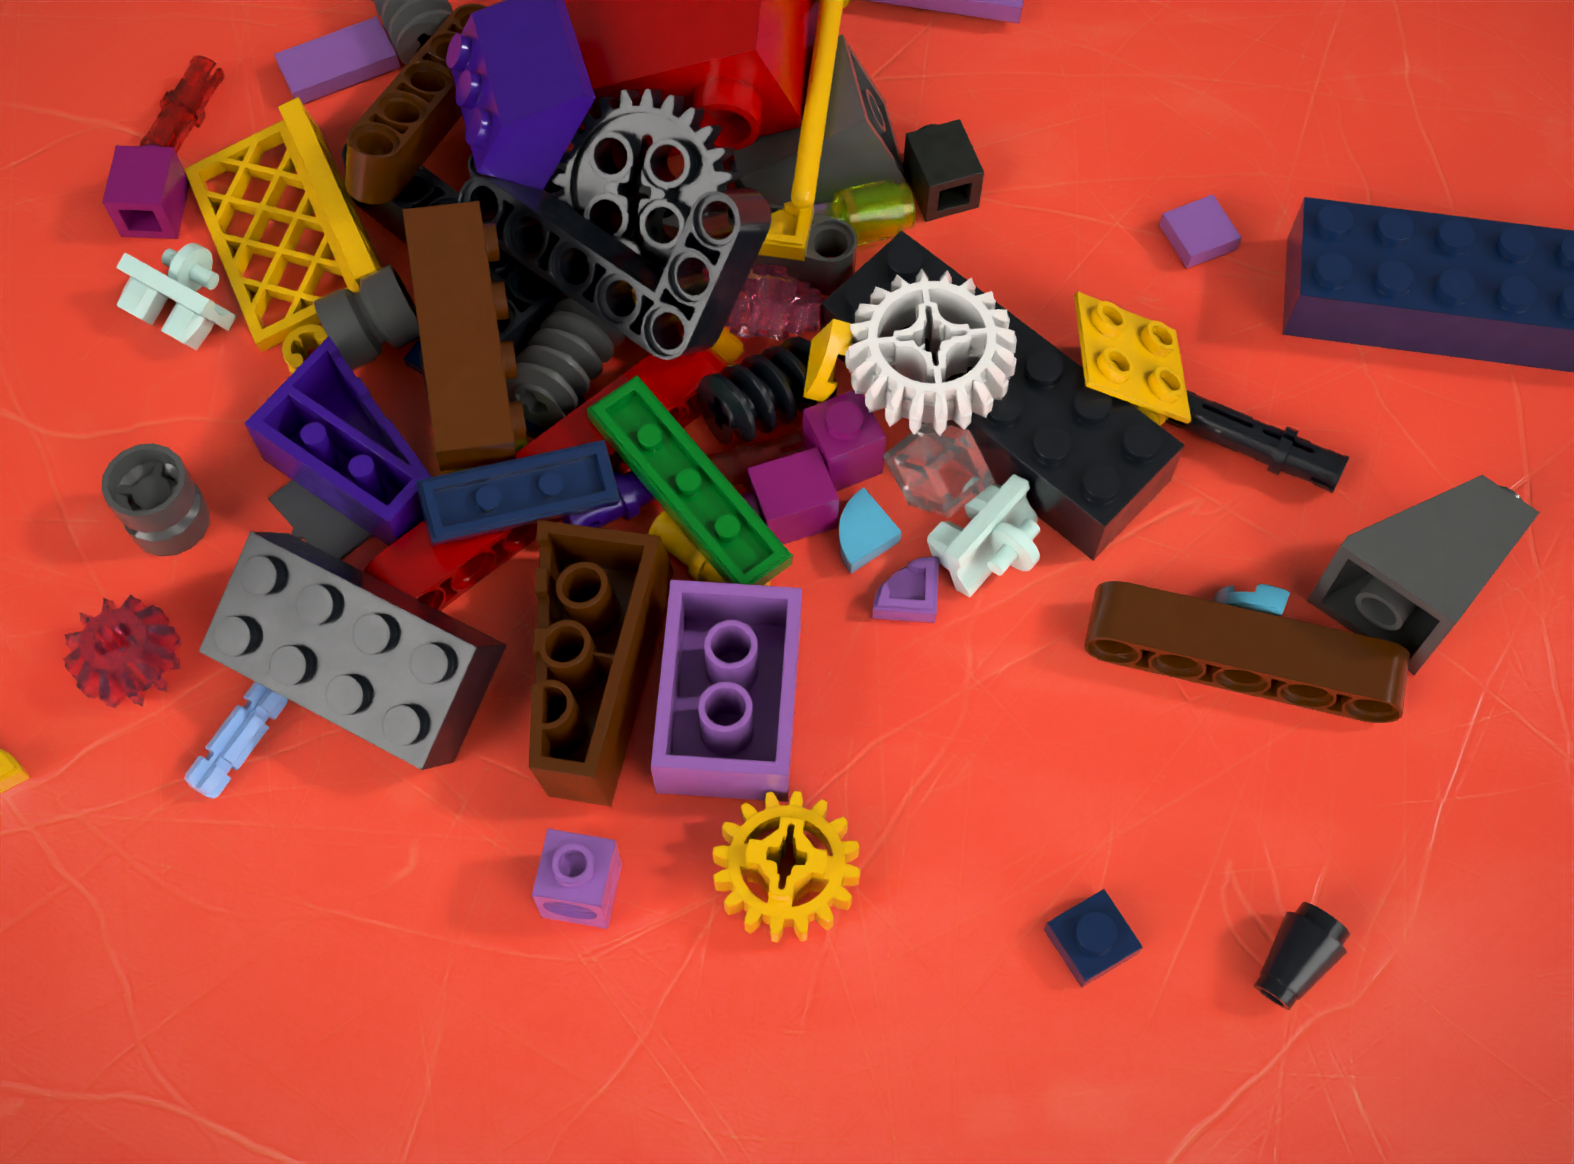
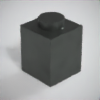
[903,119,984,222]

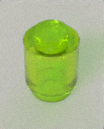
[826,179,915,245]

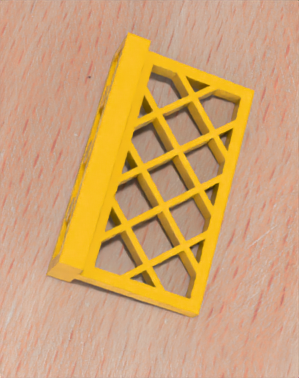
[184,97,382,352]

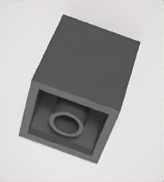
[729,34,909,206]
[1307,475,1540,675]

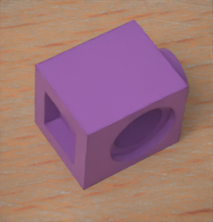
[532,829,622,929]

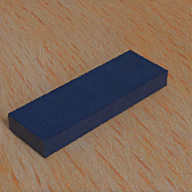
[416,440,621,547]

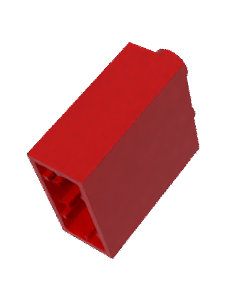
[564,0,819,170]

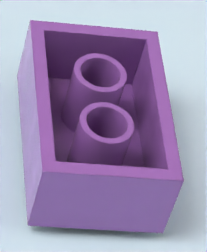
[651,580,802,802]

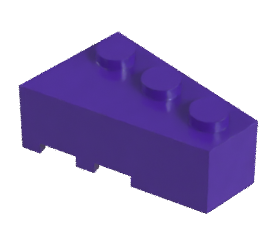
[244,336,431,546]

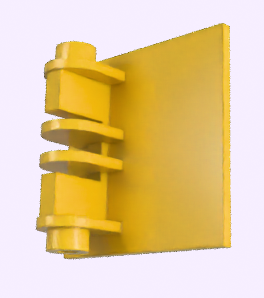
[1074,291,1191,426]

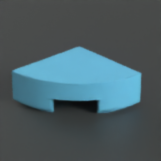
[839,487,902,574]
[1213,584,1290,616]

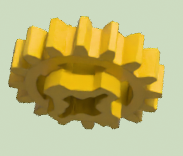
[713,791,861,942]

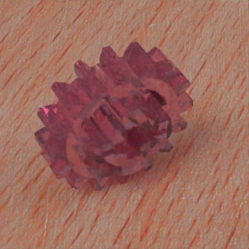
[703,263,825,340]

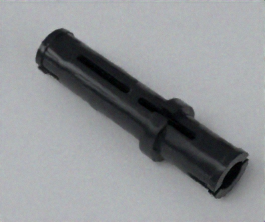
[1165,390,1349,493]

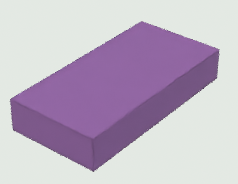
[274,16,401,104]

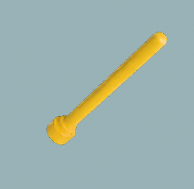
[791,0,851,209]

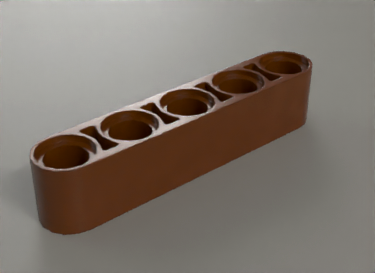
[345,4,488,204]
[1084,581,1410,723]

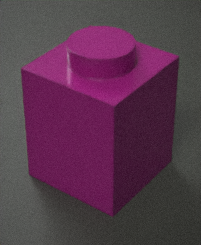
[102,144,190,239]
[802,390,886,492]
[741,447,839,545]

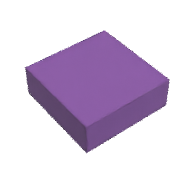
[1159,194,1242,269]

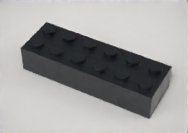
[820,231,1185,561]

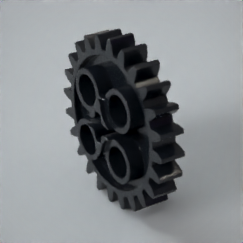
[550,89,741,271]

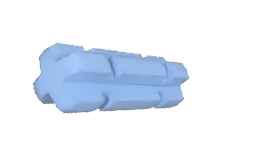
[184,681,288,799]

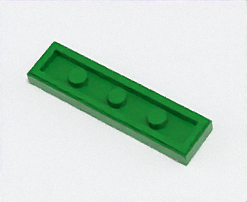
[587,375,793,586]

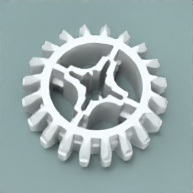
[845,269,1017,436]

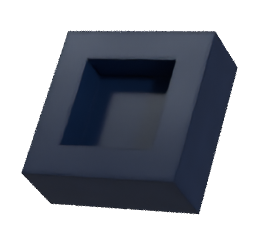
[1044,889,1143,988]

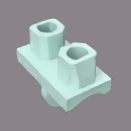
[116,243,237,350]
[927,474,1040,597]

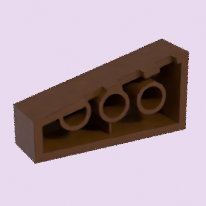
[402,201,527,471]
[529,520,674,807]

